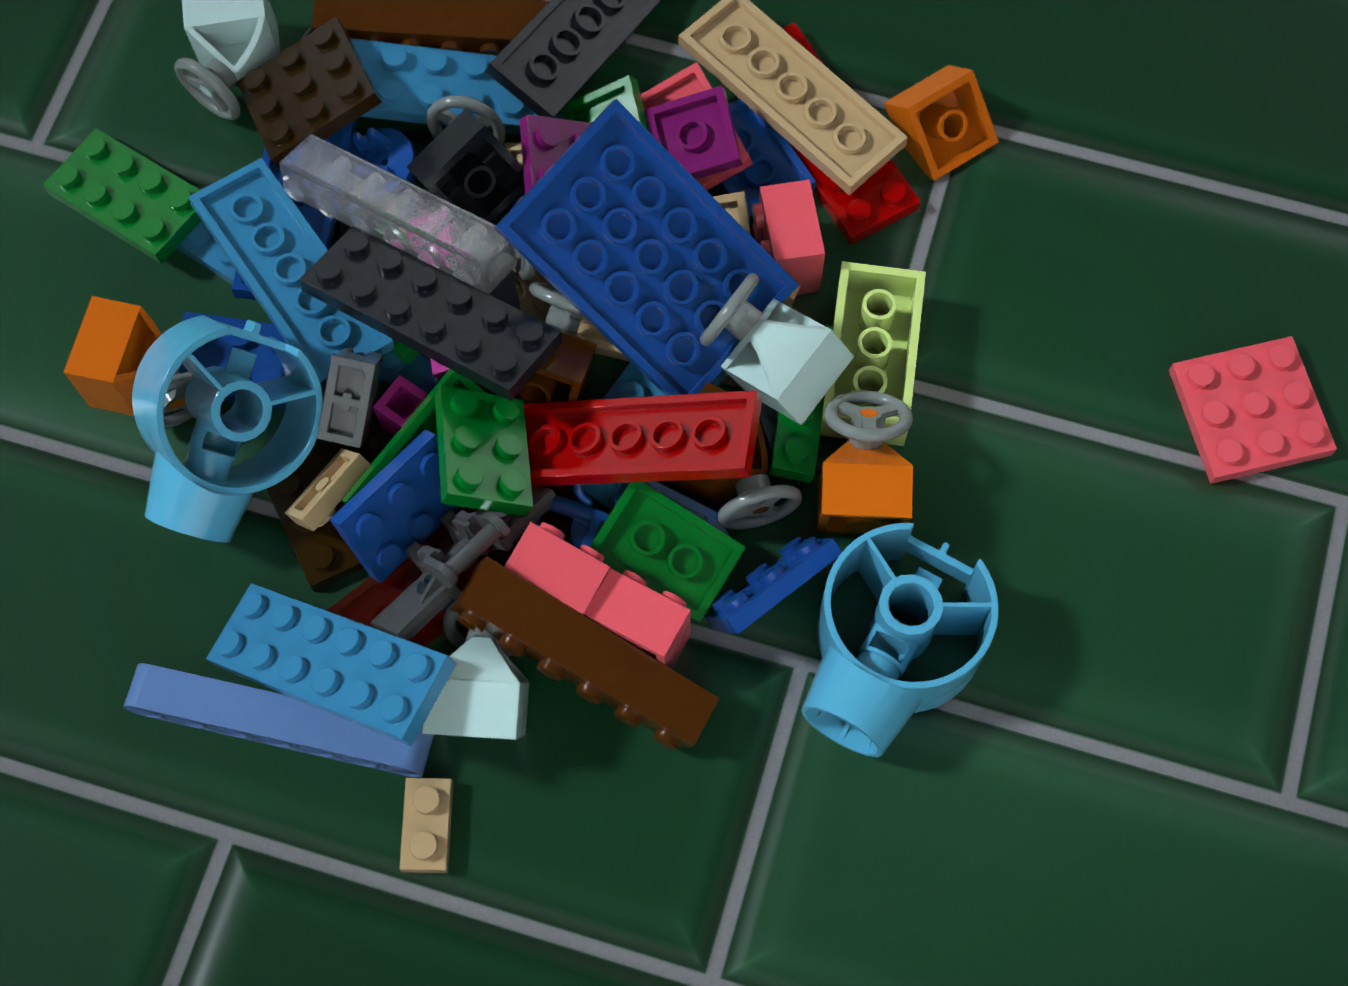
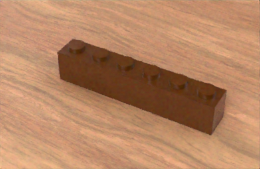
[311,0,550,56]
[451,557,719,750]

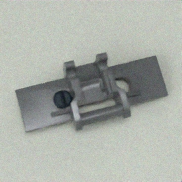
[370,486,556,639]

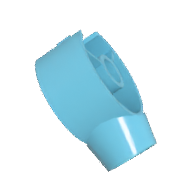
[132,315,323,543]
[801,523,998,757]

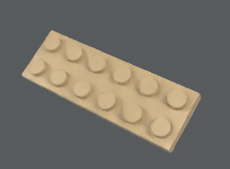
[679,0,908,195]

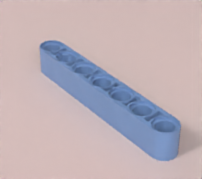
[123,663,434,778]

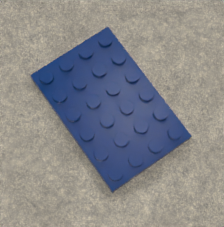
[494,99,799,396]

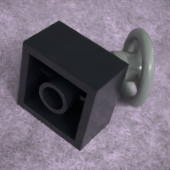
[406,95,525,238]

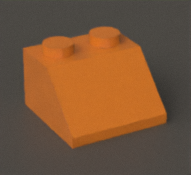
[884,65,999,181]

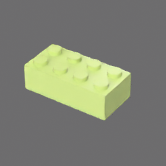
[820,261,926,446]

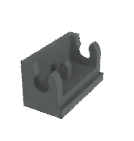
[317,348,384,448]

